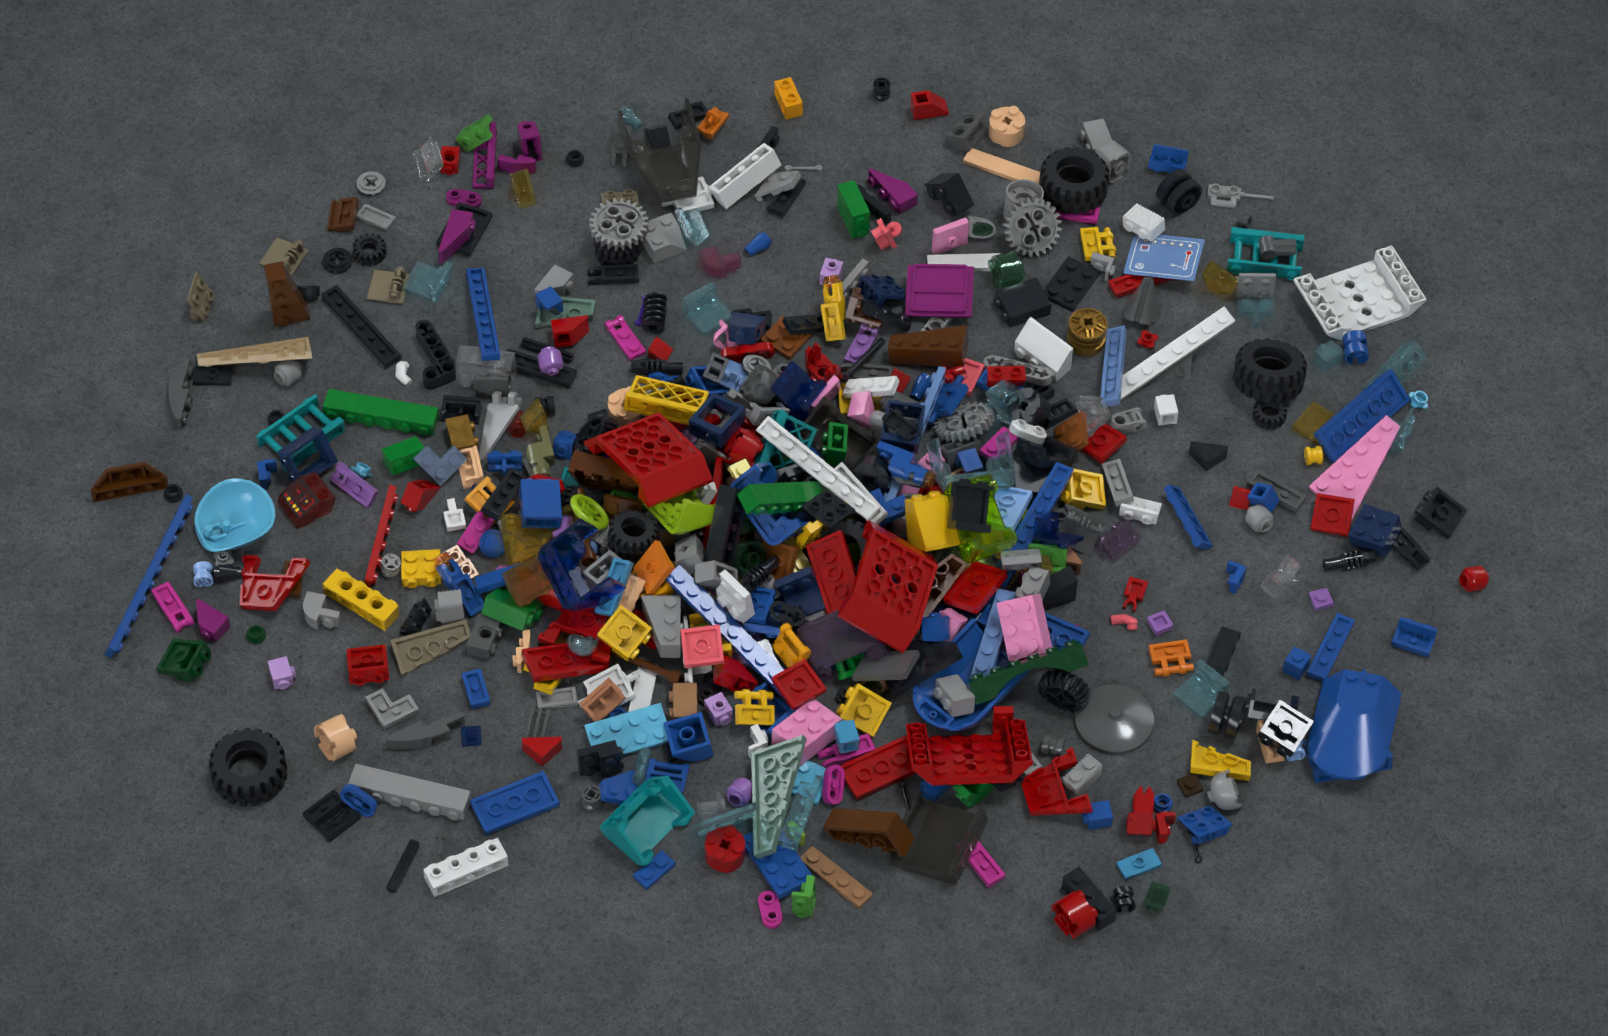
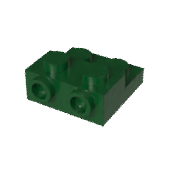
[156,638,211,682]

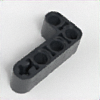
[415,320,457,390]

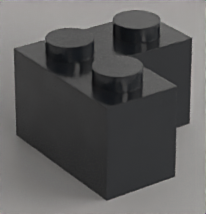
[925,173,974,216]

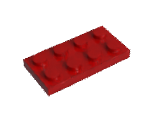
[805,530,856,617]
[521,640,609,682]
[840,735,916,801]

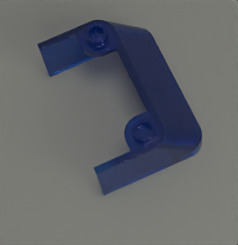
[538,519,626,611]

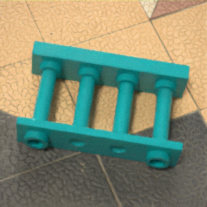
[1227,227,1305,280]
[256,394,345,473]

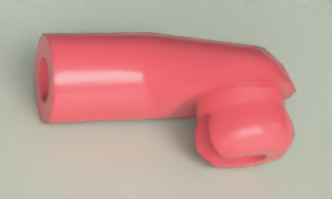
[1110,614,1138,630]

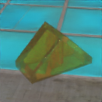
[510,169,537,209]
[1201,260,1238,295]
[520,398,549,434]

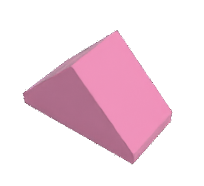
[847,391,875,430]

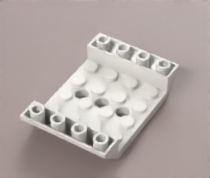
[1293,245,1426,340]

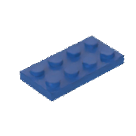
[470,771,560,835]
[743,831,813,899]

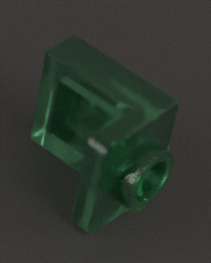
[1143,881,1171,913]

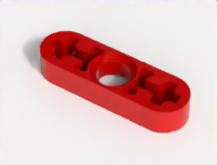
[720,342,775,363]

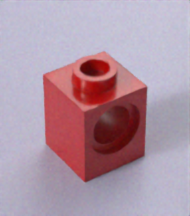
[439,146,461,175]

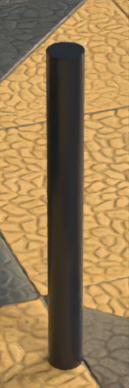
[842,338,885,380]

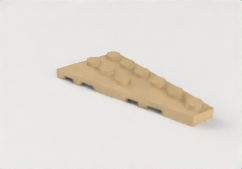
[197,337,312,367]

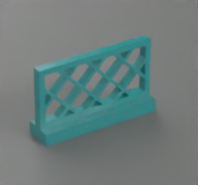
[754,410,817,469]

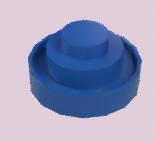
[478,529,508,558]

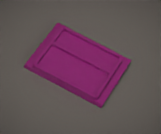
[905,264,974,318]

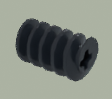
[642,292,667,334]

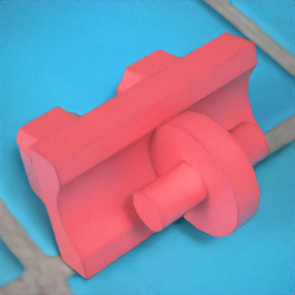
[871,218,902,250]

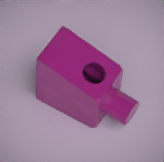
[517,121,542,161]

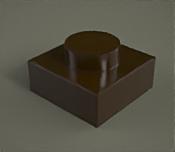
[1177,773,1204,798]

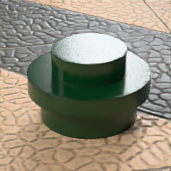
[246,625,266,644]

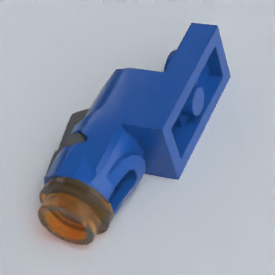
[877,441,936,489]
[433,552,484,617]

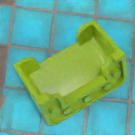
[644,487,716,535]

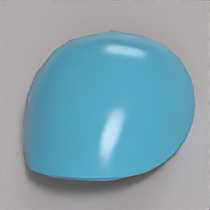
[195,478,275,552]

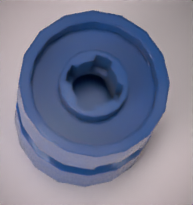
[1342,330,1369,364]

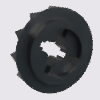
[323,248,352,274]

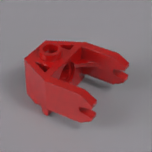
[805,342,843,389]
[1126,786,1156,836]

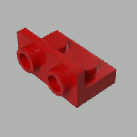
[986,365,1026,387]

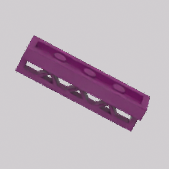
[472,122,497,189]

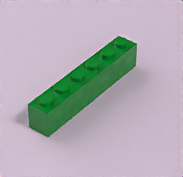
[323,389,439,436]
[737,481,827,515]

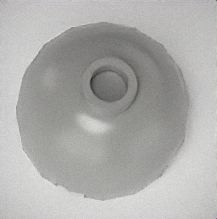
[1207,769,1243,811]

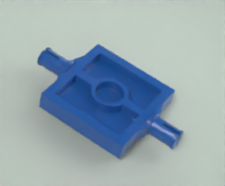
[928,375,969,426]
[728,587,784,625]

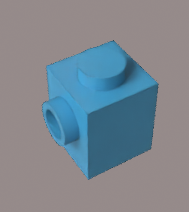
[834,720,860,754]

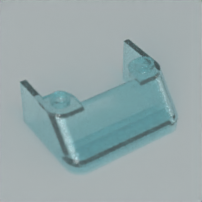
[927,431,1016,495]

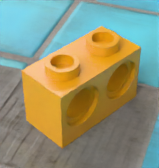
[774,77,803,120]

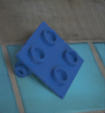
[1177,806,1233,845]

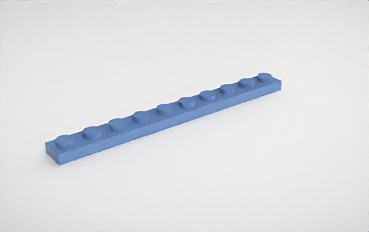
[880,366,946,529]

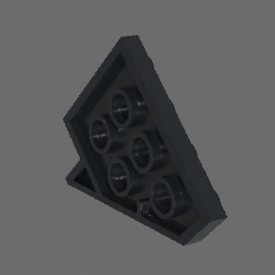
[886,640,964,698]

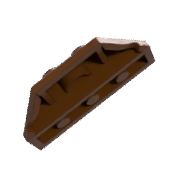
[90,462,168,502]

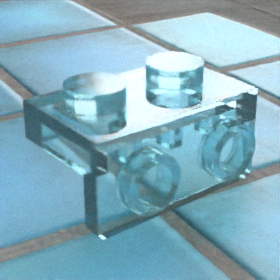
[674,207,711,246]

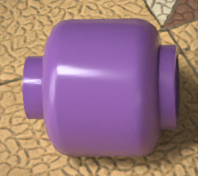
[537,346,564,376]
[726,778,752,807]

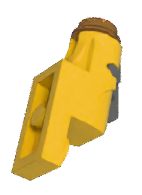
[821,275,847,341]

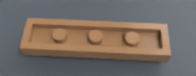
[800,846,873,909]

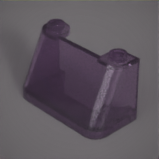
[795,610,889,682]

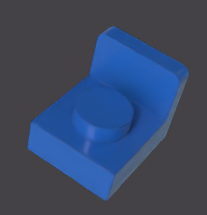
[257,459,277,489]
[1226,561,1247,594]

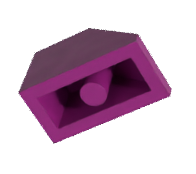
[196,599,231,643]

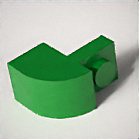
[952,783,995,808]

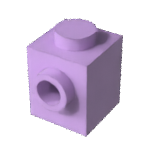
[820,258,843,285]
[268,656,296,690]
[704,692,733,727]

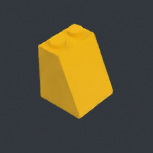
[904,491,960,552]

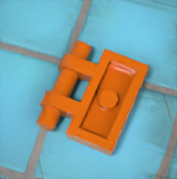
[1148,639,1194,677]

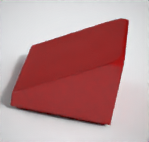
[648,337,673,361]
[1229,486,1251,510]

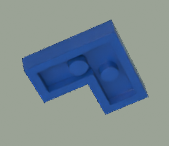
[869,488,905,526]

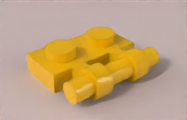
[1080,227,1117,261]
[734,689,775,726]

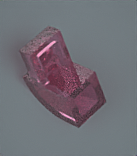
[699,246,741,278]

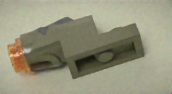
[522,425,555,477]

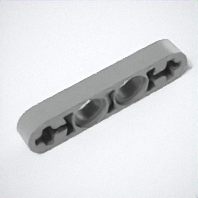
[983,355,1052,386]

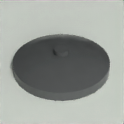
[1075,685,1154,755]

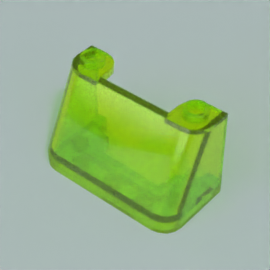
[943,474,1017,564]

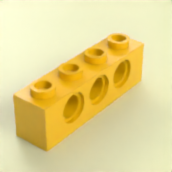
[322,569,400,631]

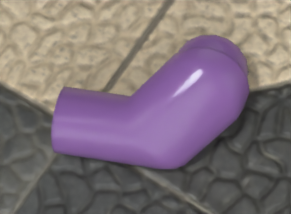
[552,515,574,541]

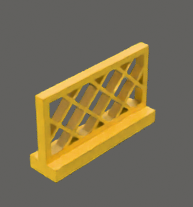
[624,375,709,425]

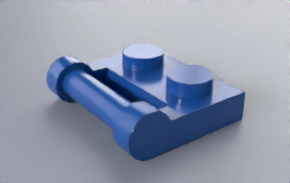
[645,758,690,795]

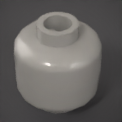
[274,360,302,386]
[1245,504,1274,533]

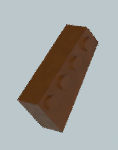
[264,261,311,327]
[888,325,969,367]
[568,450,639,495]
[908,554,968,630]
[823,808,915,857]

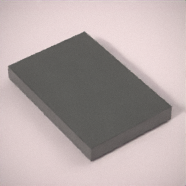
[852,650,920,681]

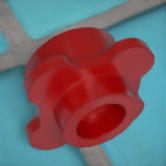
[1137,330,1159,349]

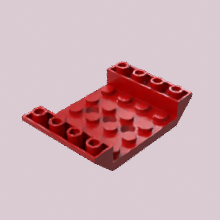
[584,412,713,508]
[837,520,938,653]
[906,719,1033,786]

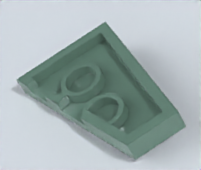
[535,297,596,329]

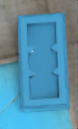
[1116,848,1162,881]

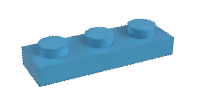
[594,557,633,617]

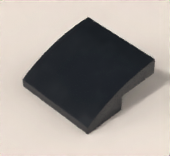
[302,790,361,842]

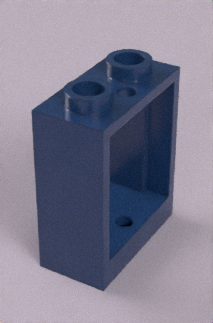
[689,393,745,448]
[880,400,925,454]
[278,427,338,486]

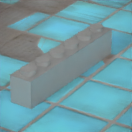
[348,764,471,821]

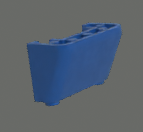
[730,462,814,545]

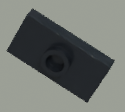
[193,367,233,386]

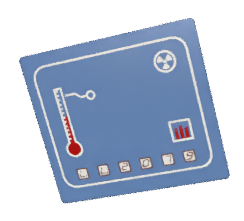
[1123,235,1205,281]

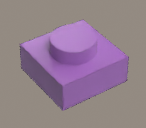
[1308,588,1334,611]
[1147,611,1174,636]

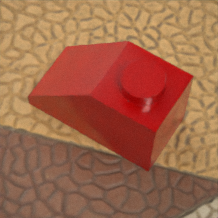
[400,479,441,512]

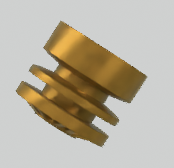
[1067,308,1108,357]

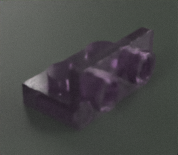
[1094,520,1141,561]

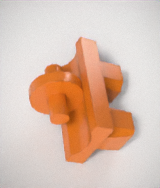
[697,107,729,139]

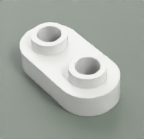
[1009,419,1047,444]

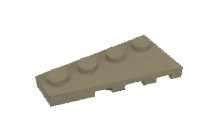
[390,619,471,677]

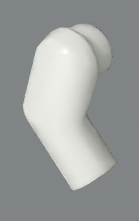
[395,361,413,387]

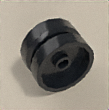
[1156,169,1203,216]
[1208,691,1246,740]

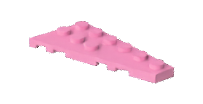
[1309,415,1401,523]

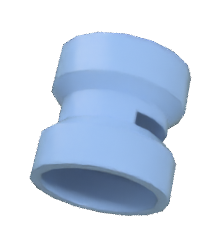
[193,561,213,587]

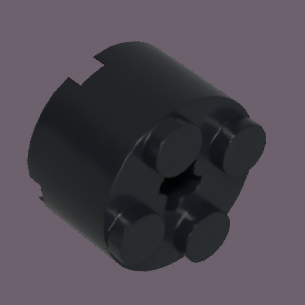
[1007,388,1051,427]
[852,454,891,494]

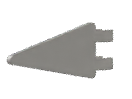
[479,391,522,462]

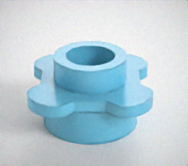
[1409,391,1428,409]
[351,462,372,478]

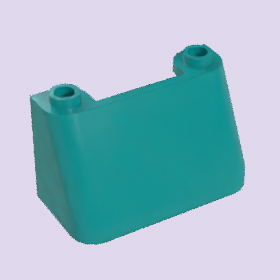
[599,775,696,866]

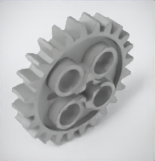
[1003,197,1062,257]
[589,198,649,251]
[934,401,995,443]

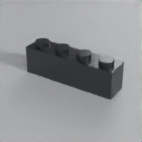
[703,485,745,567]

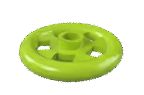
[570,494,609,530]

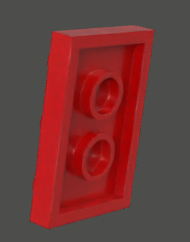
[943,561,1008,614]

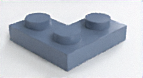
[413,445,467,486]

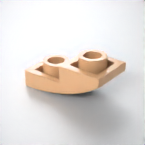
[440,545,479,579]
[512,630,531,673]

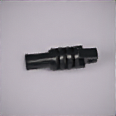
[631,359,683,375]
[1322,550,1377,571]
[739,556,779,592]

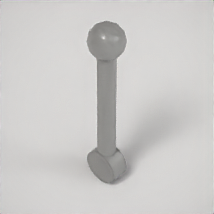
[785,165,823,172]

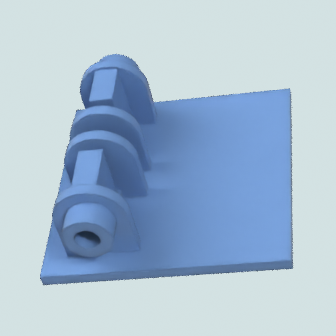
[720,359,748,394]

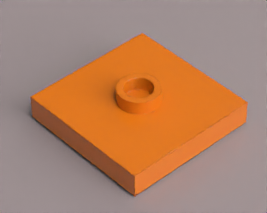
[633,540,675,596]

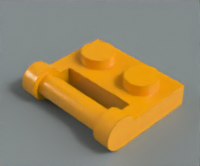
[464,476,515,526]
[772,623,812,668]

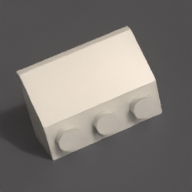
[1014,317,1073,382]

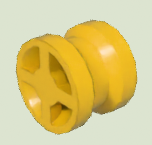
[1304,445,1323,466]

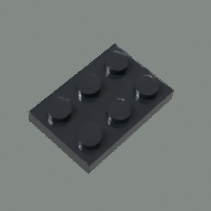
[436,202,493,257]
[1044,256,1100,312]

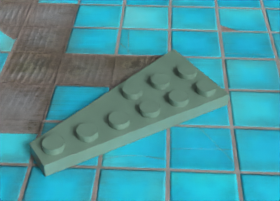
[751,735,807,859]

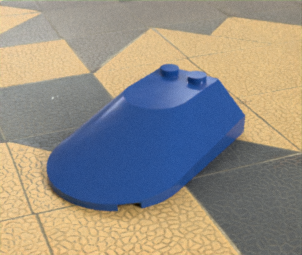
[913,618,1032,731]
[1308,669,1402,780]

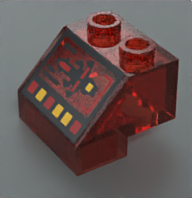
[277,472,336,528]

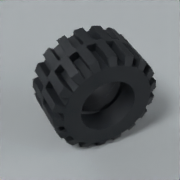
[594,237,640,265]
[607,509,658,562]

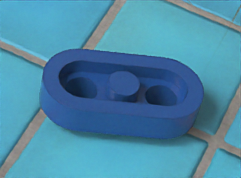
[340,784,378,817]

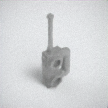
[1207,183,1274,208]

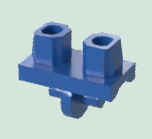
[487,450,522,476]

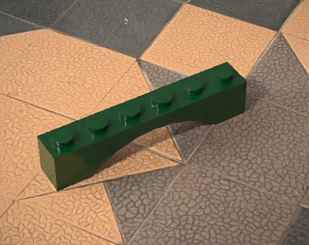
[968,639,1089,705]

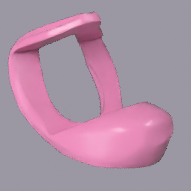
[713,319,748,350]

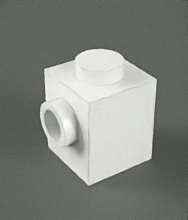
[1154,394,1178,426]

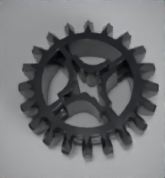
[573,413,619,456]
[1038,668,1091,713]

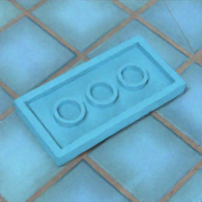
[584,703,668,755]

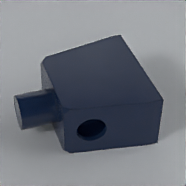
[729,312,766,344]

